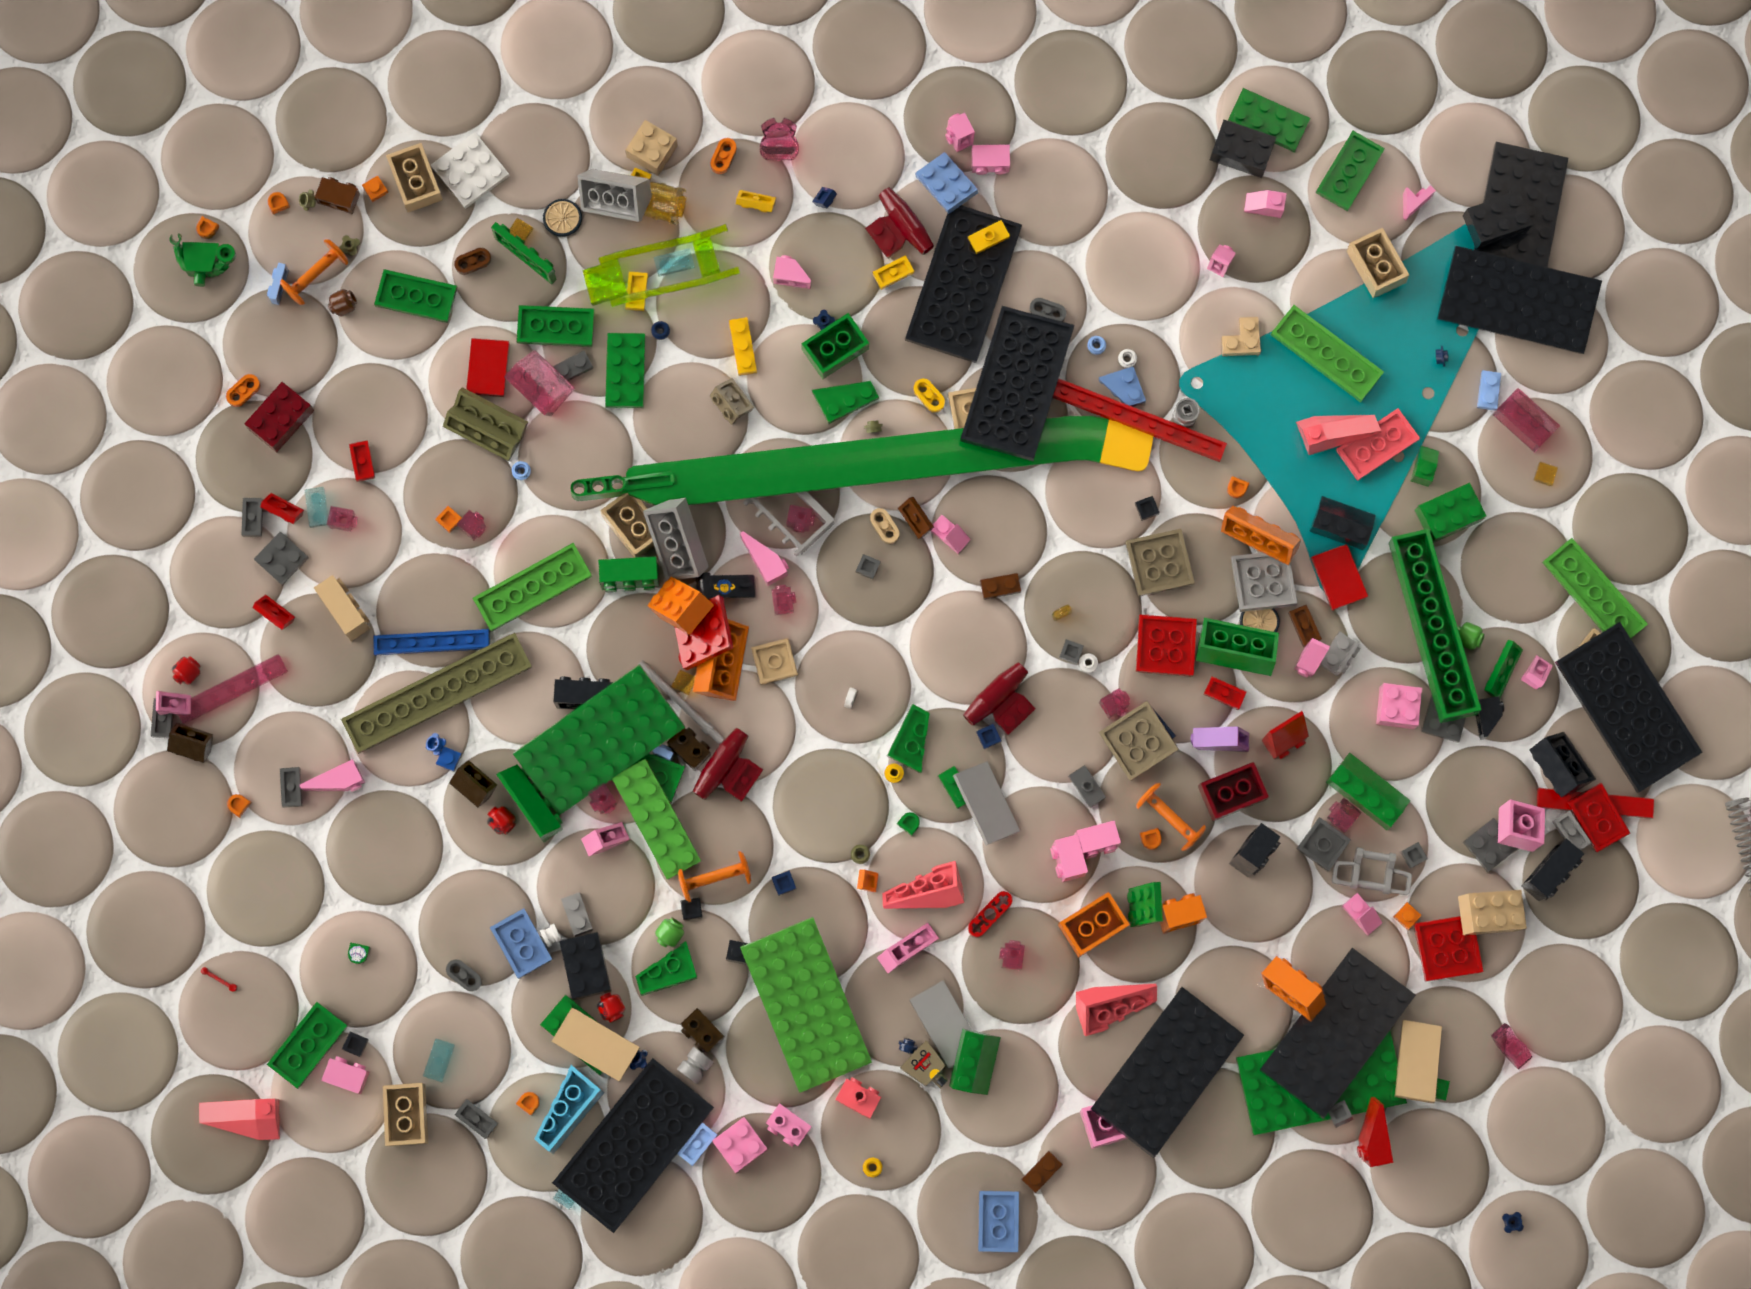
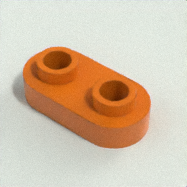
[710,138,737,174]
[226,374,260,407]

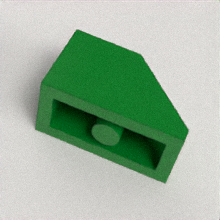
[1410,446,1439,487]

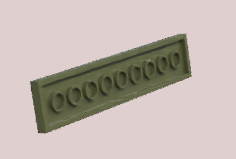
[341,633,532,754]

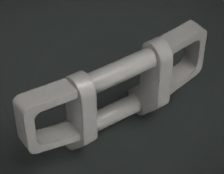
[1332,847,1412,895]

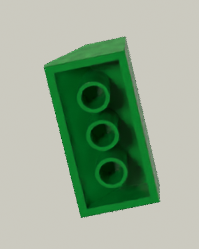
[1196,618,1279,676]
[1326,752,1411,831]
[496,764,563,842]

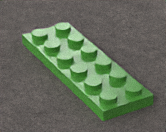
[1270,305,1384,402]
[1542,538,1648,638]
[473,543,592,632]
[612,759,702,880]

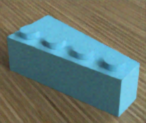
[534,1065,604,1154]

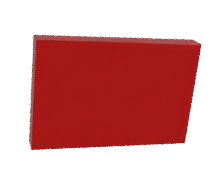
[466,338,510,397]
[1311,544,1368,610]
[1567,783,1631,852]

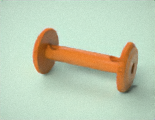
[280,239,348,305]
[1136,783,1206,851]
[678,851,752,902]

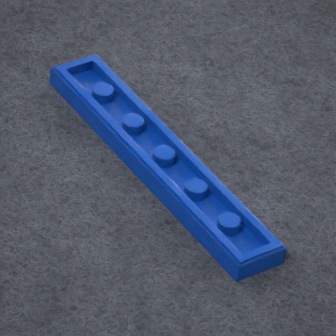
[373,629,490,656]

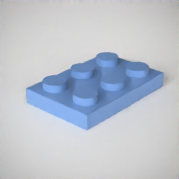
[915,152,978,214]
[490,908,553,979]
[978,1191,1019,1252]

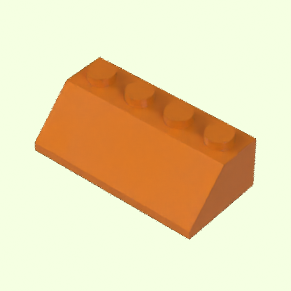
[1221,506,1301,566]
[693,619,749,701]

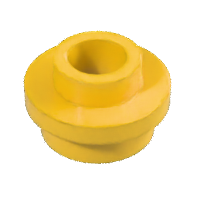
[884,763,904,783]
[863,1157,882,1178]

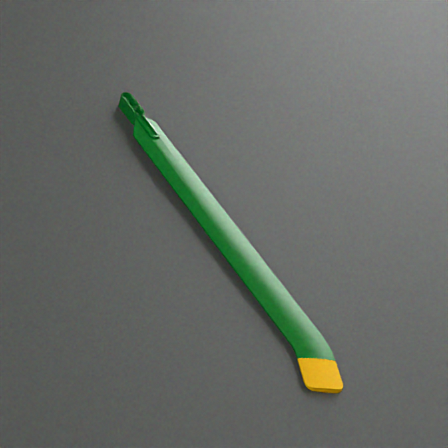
[570,416,1153,506]

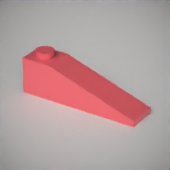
[1296,415,1381,455]
[882,861,964,909]
[1076,984,1157,1036]
[199,1098,280,1140]

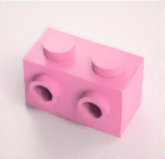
[945,113,975,152]
[766,1103,812,1147]

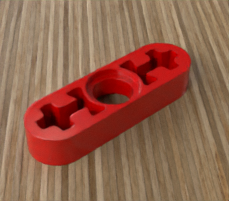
[968,891,1012,938]

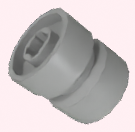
[1173,398,1200,428]
[677,1047,714,1084]

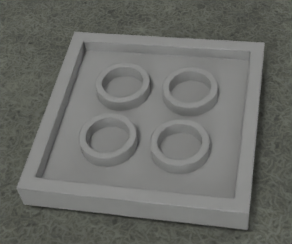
[1231,553,1297,612]

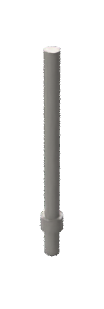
[638,660,725,745]

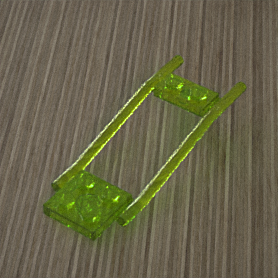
[582,224,740,307]

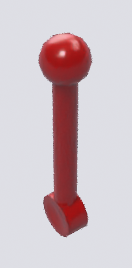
[201,967,237,992]

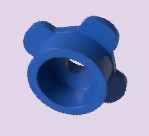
[426,733,446,756]

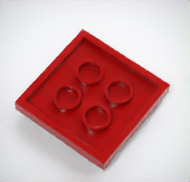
[675,595,734,670]
[1136,614,1197,676]
[1414,916,1484,982]

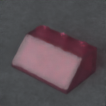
[504,350,575,416]
[1493,388,1560,453]

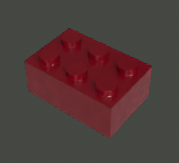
[244,382,314,453]
[1198,762,1269,822]

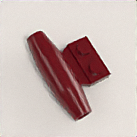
[865,187,934,259]
[963,662,1036,735]
[692,728,764,802]

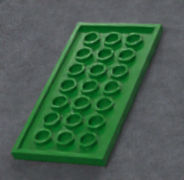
[513,664,685,816]
[1236,1031,1407,1135]

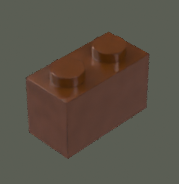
[314,177,360,214]

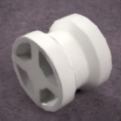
[540,924,562,948]

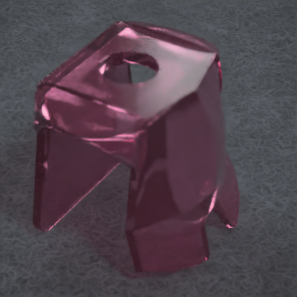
[760,117,799,160]

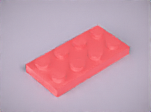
[1336,408,1420,481]

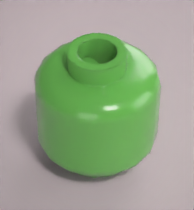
[1458,622,1485,650]
[655,917,684,947]

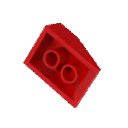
[1261,711,1309,759]
[1357,1097,1394,1167]

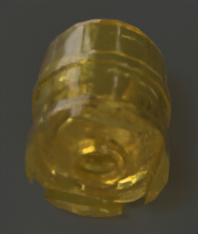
[644,182,687,225]

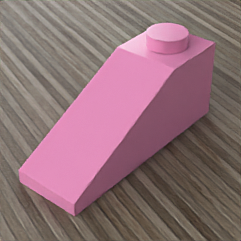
[740,531,789,586]
[1294,638,1330,678]
[300,759,365,792]
[877,923,939,973]

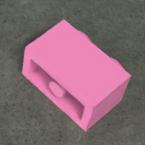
[971,145,1010,175]
[321,1056,370,1094]

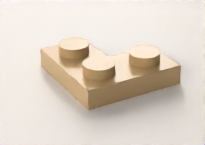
[1221,317,1261,356]

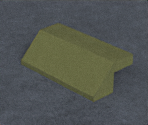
[442,387,528,461]

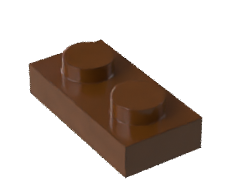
[898,497,934,539]
[980,573,1021,600]
[1288,604,1322,647]
[1021,1151,1063,1193]

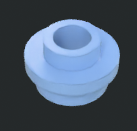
[1087,336,1106,355]
[512,461,531,480]

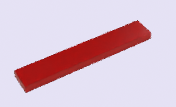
[1537,788,1654,819]

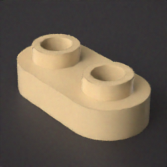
[870,508,899,544]

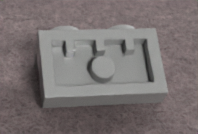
[1320,631,1361,676]

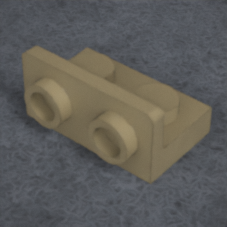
[710,378,754,425]

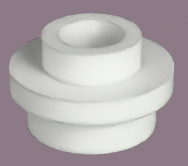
[1118,349,1137,368]
[1079,653,1098,673]

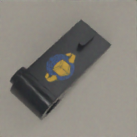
[696,572,755,600]

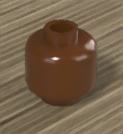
[328,289,357,317]

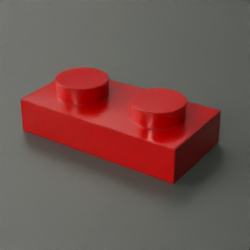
[349,440,375,482]
[260,493,304,524]
[252,594,295,630]
[1203,676,1247,710]

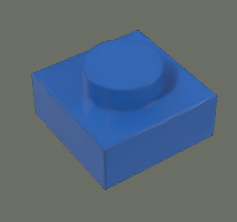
[436,746,462,772]

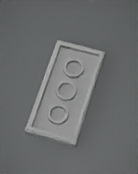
[953,762,1020,846]
[909,980,972,1068]

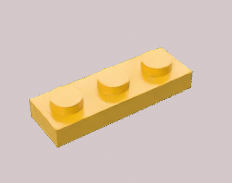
[729,317,757,376]

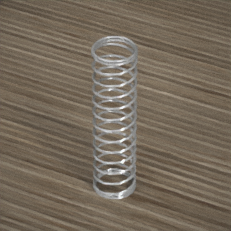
[1725,797,1751,896]

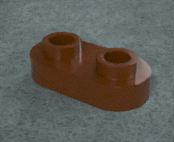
[454,248,491,275]

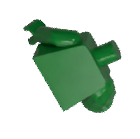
[169,233,236,287]

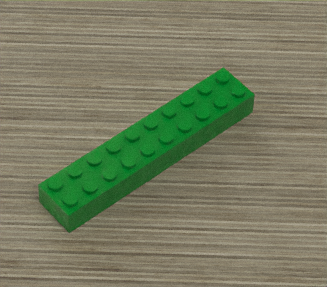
[1389,529,1481,724]

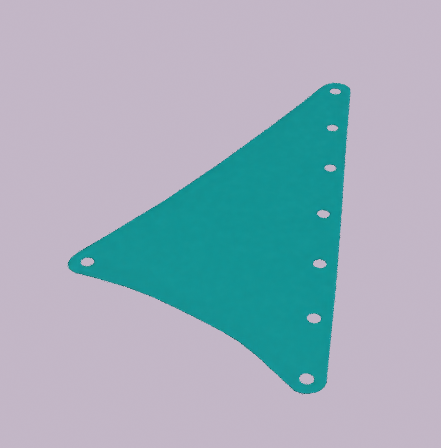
[1179,224,1479,591]

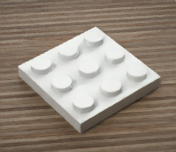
[431,132,510,209]

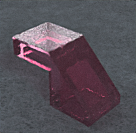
[1491,1023,1532,1070]

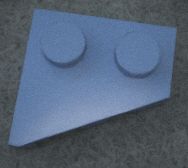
[1099,366,1146,407]

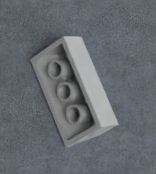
[577,169,651,222]
[643,498,709,581]

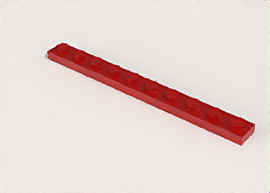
[1053,379,1227,462]

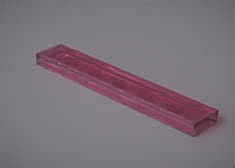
[178,654,288,724]

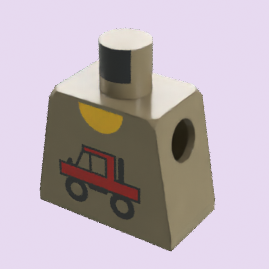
[900,1041,948,1089]

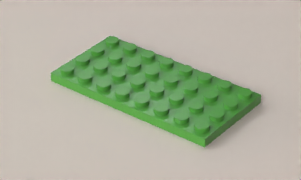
[740,917,872,1093]

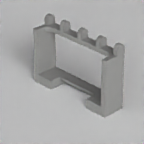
[743,492,835,556]

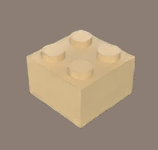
[625,120,678,176]

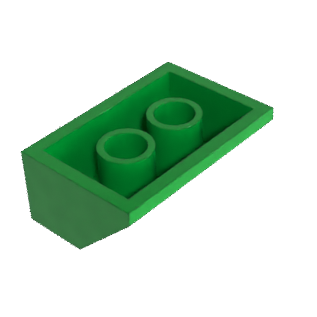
[949,1028,1001,1095]

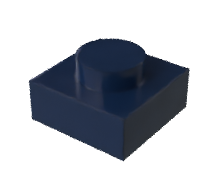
[812,187,837,209]
[976,724,1002,750]
[771,870,797,896]

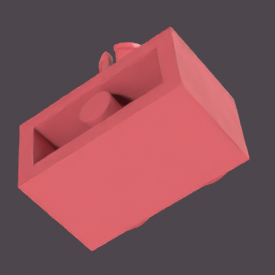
[835,1077,881,1119]

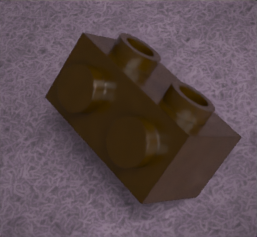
[167,723,213,763]
[666,727,711,771]
[449,760,498,808]
[680,1008,725,1053]

